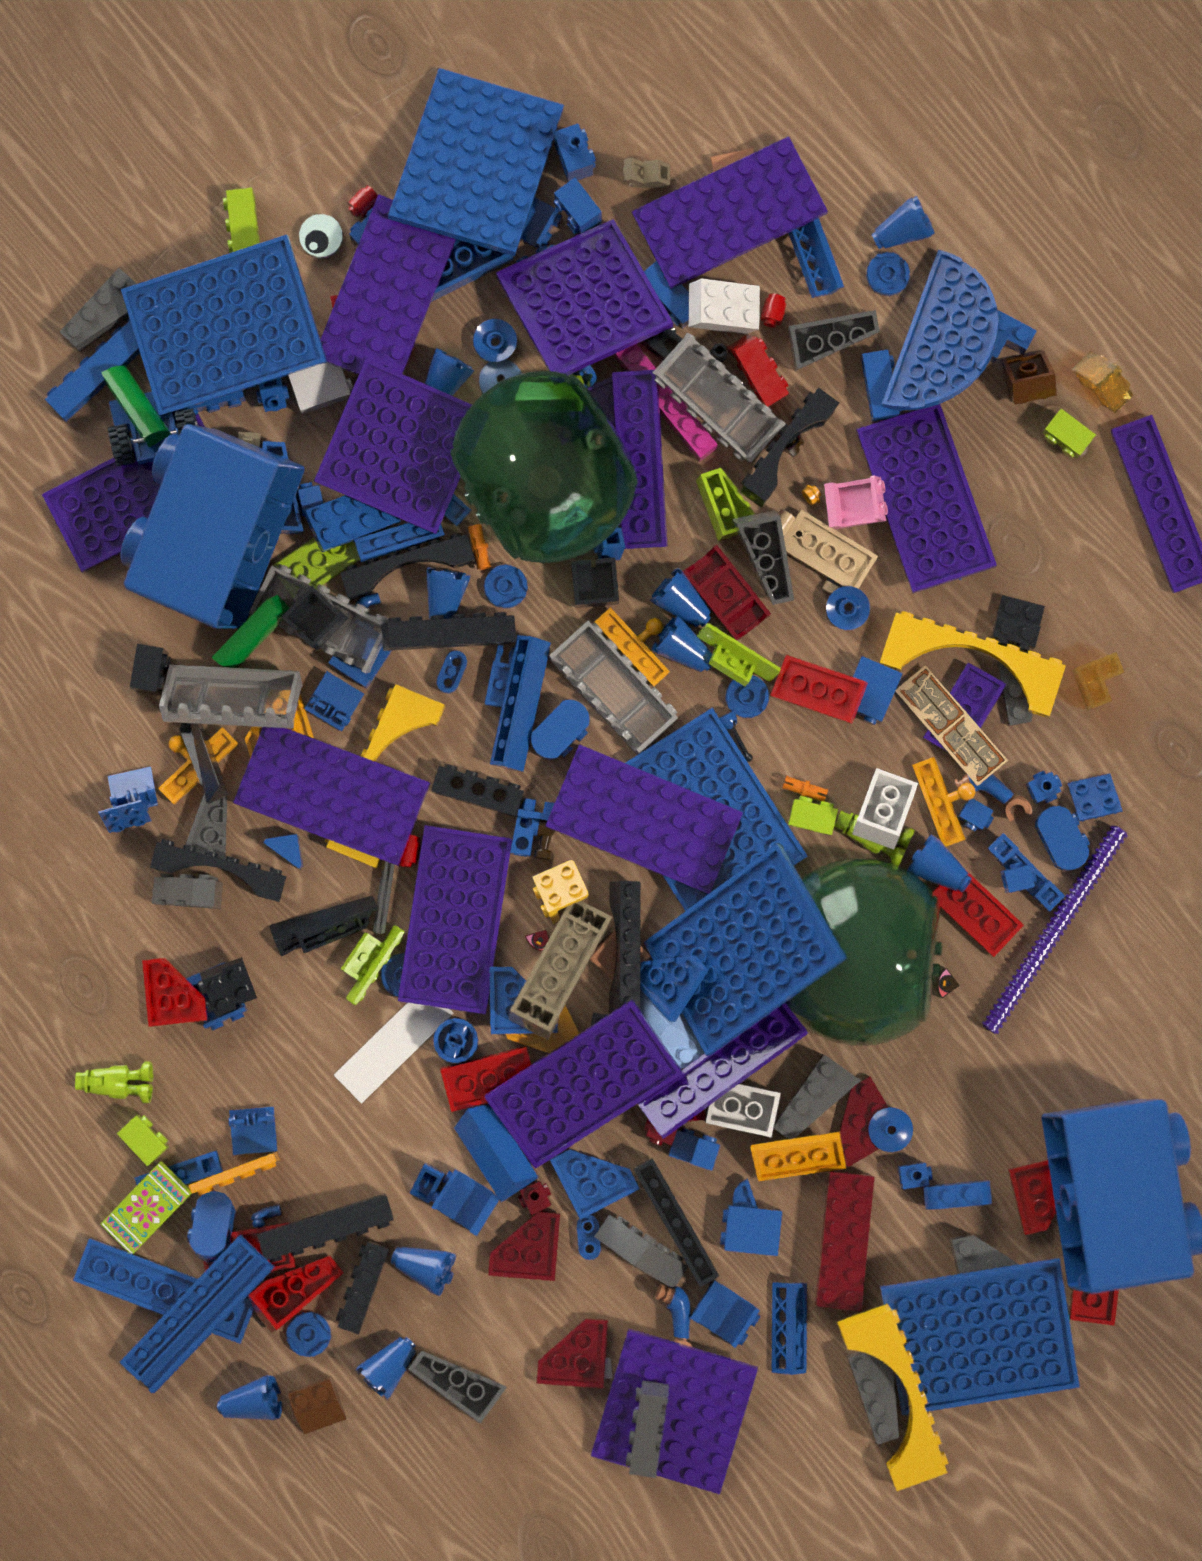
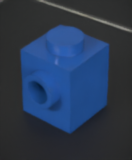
[296,482,324,516]
[593,528,625,560]
[957,798,994,832]
[1000,862,1036,893]
[898,1162,932,1189]

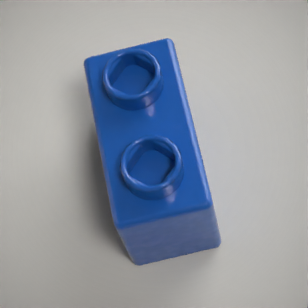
[120,424,305,629]
[1041,1099,1202,1294]

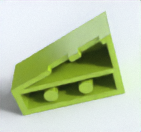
[696,468,755,541]

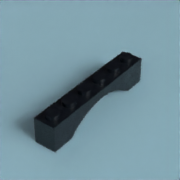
[740,387,840,508]
[341,533,475,601]
[150,839,287,902]
[609,881,641,1014]

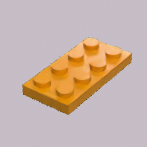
[751,1132,846,1182]
[189,1152,280,1196]

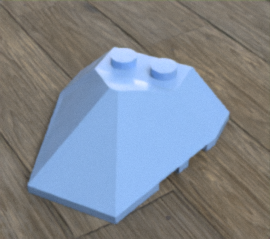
[640,989,705,1068]

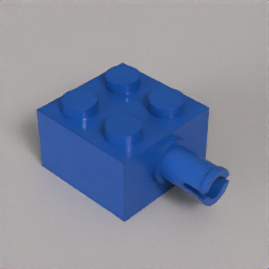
[554,123,596,182]

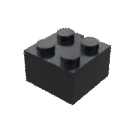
[571,557,619,608]
[281,585,348,650]
[130,644,171,696]

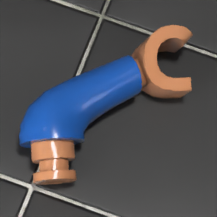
[955,774,1032,821]
[655,1284,692,1347]

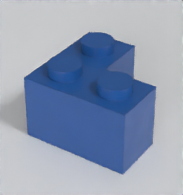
[553,177,602,235]
[990,310,1037,363]
[668,1127,720,1171]

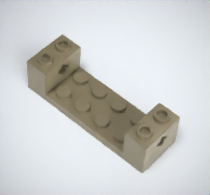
[508,901,612,1040]

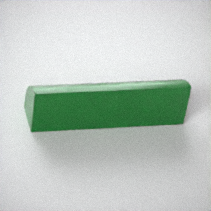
[101,366,172,448]
[212,595,289,668]

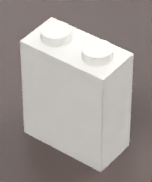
[289,363,353,414]

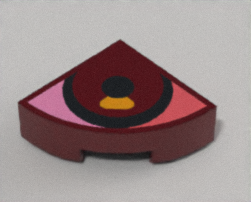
[525,930,549,951]

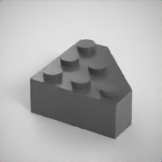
[152,873,223,909]
[595,1214,688,1289]
[949,1234,1019,1274]

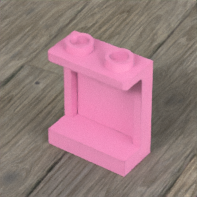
[824,475,888,529]

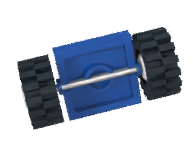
[108,408,198,466]

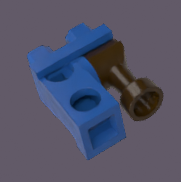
[510,798,556,860]

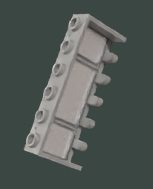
[652,333,786,463]
[249,564,388,673]
[549,621,678,755]
[159,665,303,729]

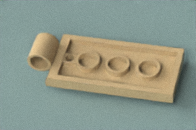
[778,509,878,588]

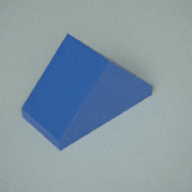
[263,834,303,870]
[410,1163,445,1204]

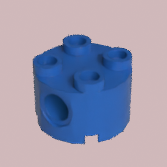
[433,1018,479,1063]

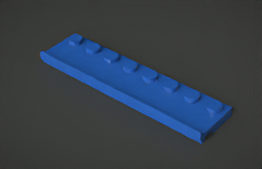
[119,1235,275,1393]

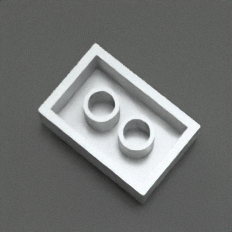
[689,279,760,334]
[852,768,918,849]
[705,1084,780,1137]

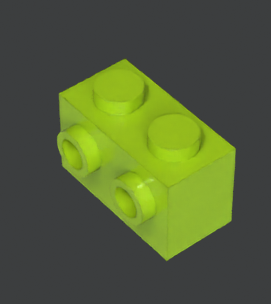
[1042,409,1096,459]
[788,796,838,836]
[117,1115,169,1166]

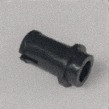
[710,343,727,362]

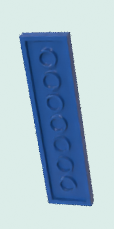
[73,1238,254,1344]

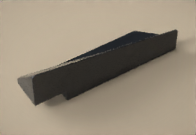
[179,702,228,804]
[270,896,378,957]

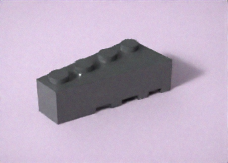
[59,268,137,352]
[787,310,880,371]
[732,510,794,605]
[773,1054,861,1139]
[408,1351,507,1423]
[847,1351,899,1445]
[626,1381,669,1478]

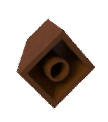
[1001,350,1057,405]
[288,1376,347,1434]

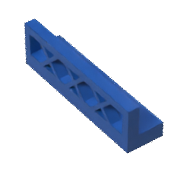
[788,218,844,298]
[772,1282,807,1375]

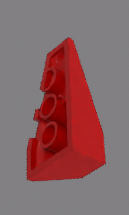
[248,1256,344,1333]

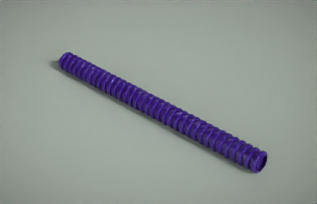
[981,825,1128,1034]

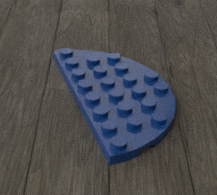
[882,249,999,410]

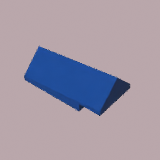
[454,1104,539,1202]

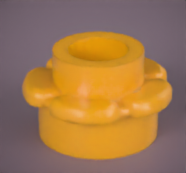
[802,485,821,505]

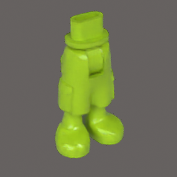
[834,811,915,867]
[75,1061,154,1103]

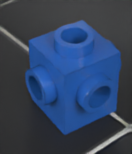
[256,378,289,412]
[1025,770,1062,804]

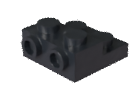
[991,595,1045,651]
[198,957,257,1017]

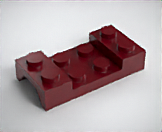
[683,545,771,641]

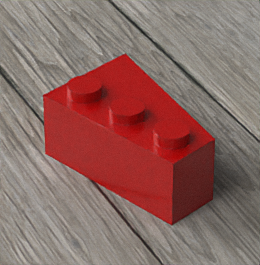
[726,334,789,407]

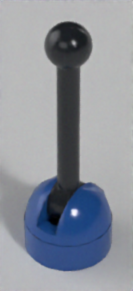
[719,711,753,762]

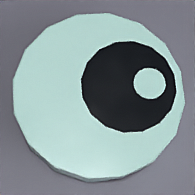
[299,214,343,259]

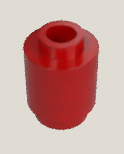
[347,185,378,218]
[760,293,787,328]
[399,835,421,868]

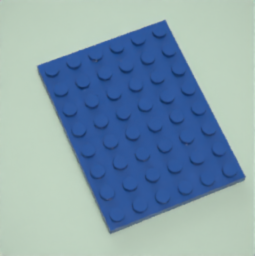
[388,68,564,256]
[121,234,327,416]
[626,708,808,911]
[643,844,846,1056]
[881,1258,1080,1415]

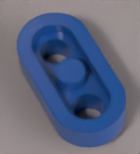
[437,651,467,694]
[577,1215,601,1260]

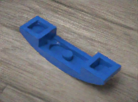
[987,833,1065,912]
[135,1150,224,1185]

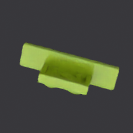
[697,623,781,686]
[341,925,405,1006]

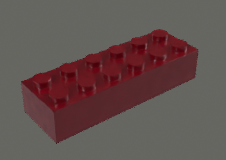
[815,1171,875,1311]

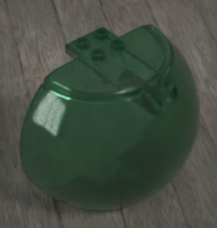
[450,371,638,563]
[785,858,943,1046]

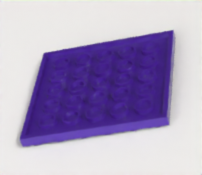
[496,219,673,381]
[314,359,488,534]
[591,1329,758,1494]

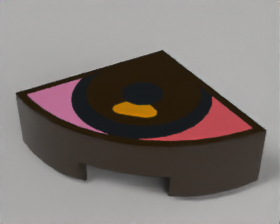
[784,435,804,457]
[937,968,960,999]

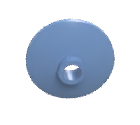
[479,360,522,402]

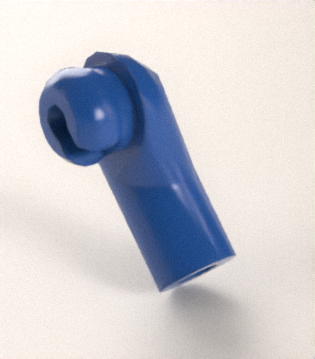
[355,593,381,620]
[251,1205,282,1228]

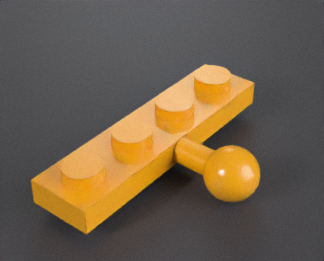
[595,607,670,687]
[158,727,238,805]
[912,757,976,847]

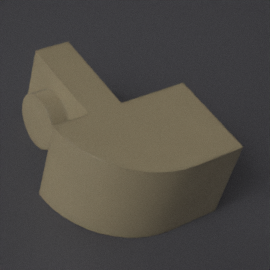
[623,157,670,188]

